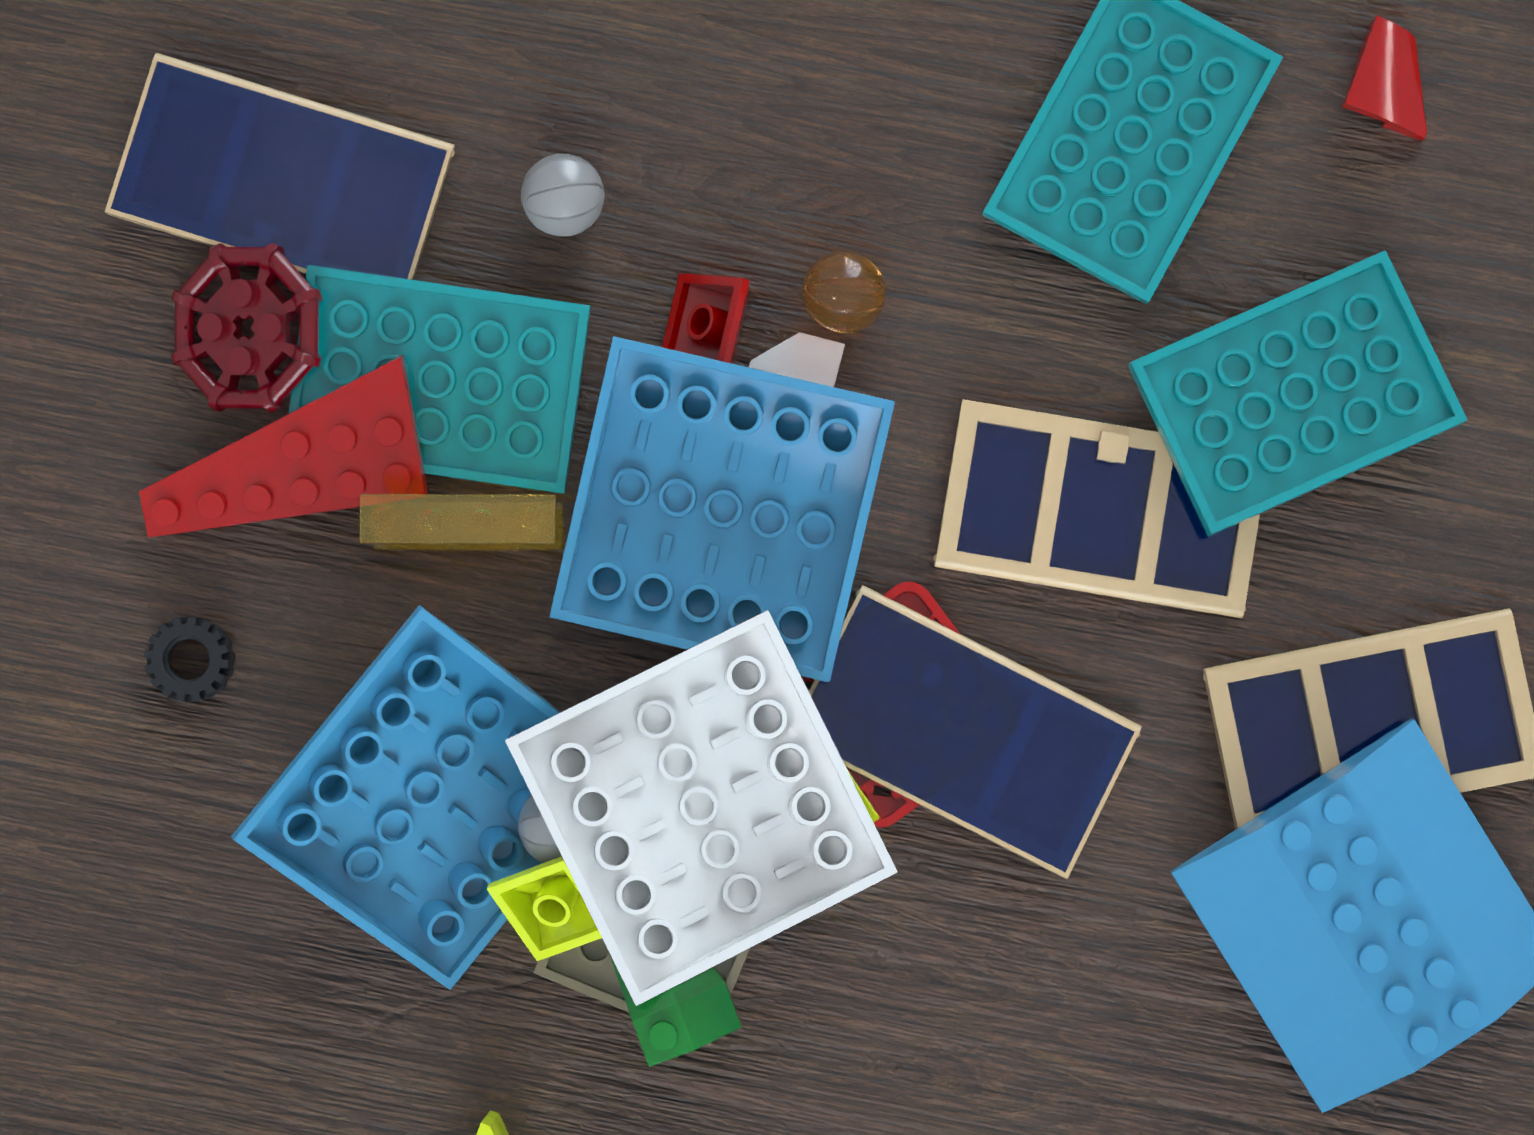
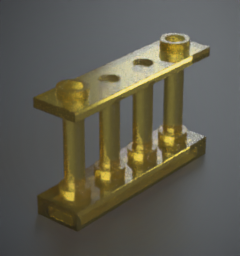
[360,494,564,551]

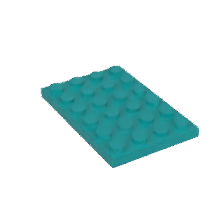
[982,0,1283,305]
[1128,250,1468,537]
[288,265,591,494]

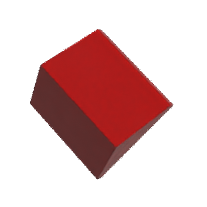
[662,273,750,364]

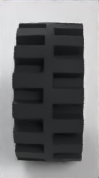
[144,617,235,702]

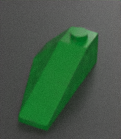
[609,953,742,1067]

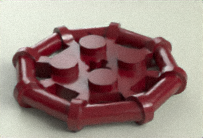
[171,243,323,413]

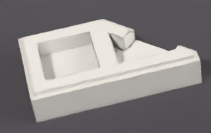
[749,332,845,387]

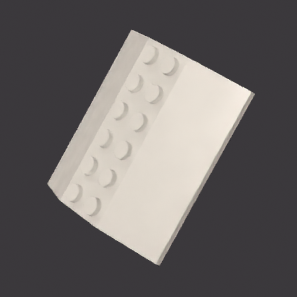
[505,610,897,1006]

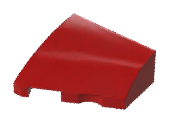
[1342,16,1427,141]

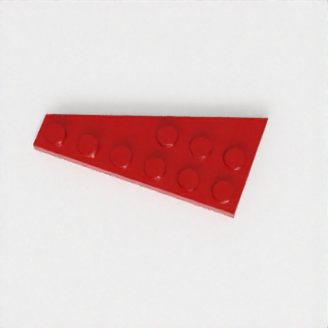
[139,355,428,538]

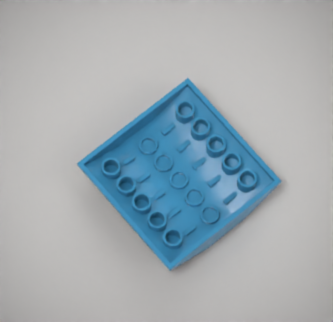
[549,336,895,683]
[231,605,561,990]
[1170,718,1534,1113]

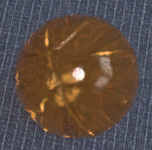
[802,250,886,334]

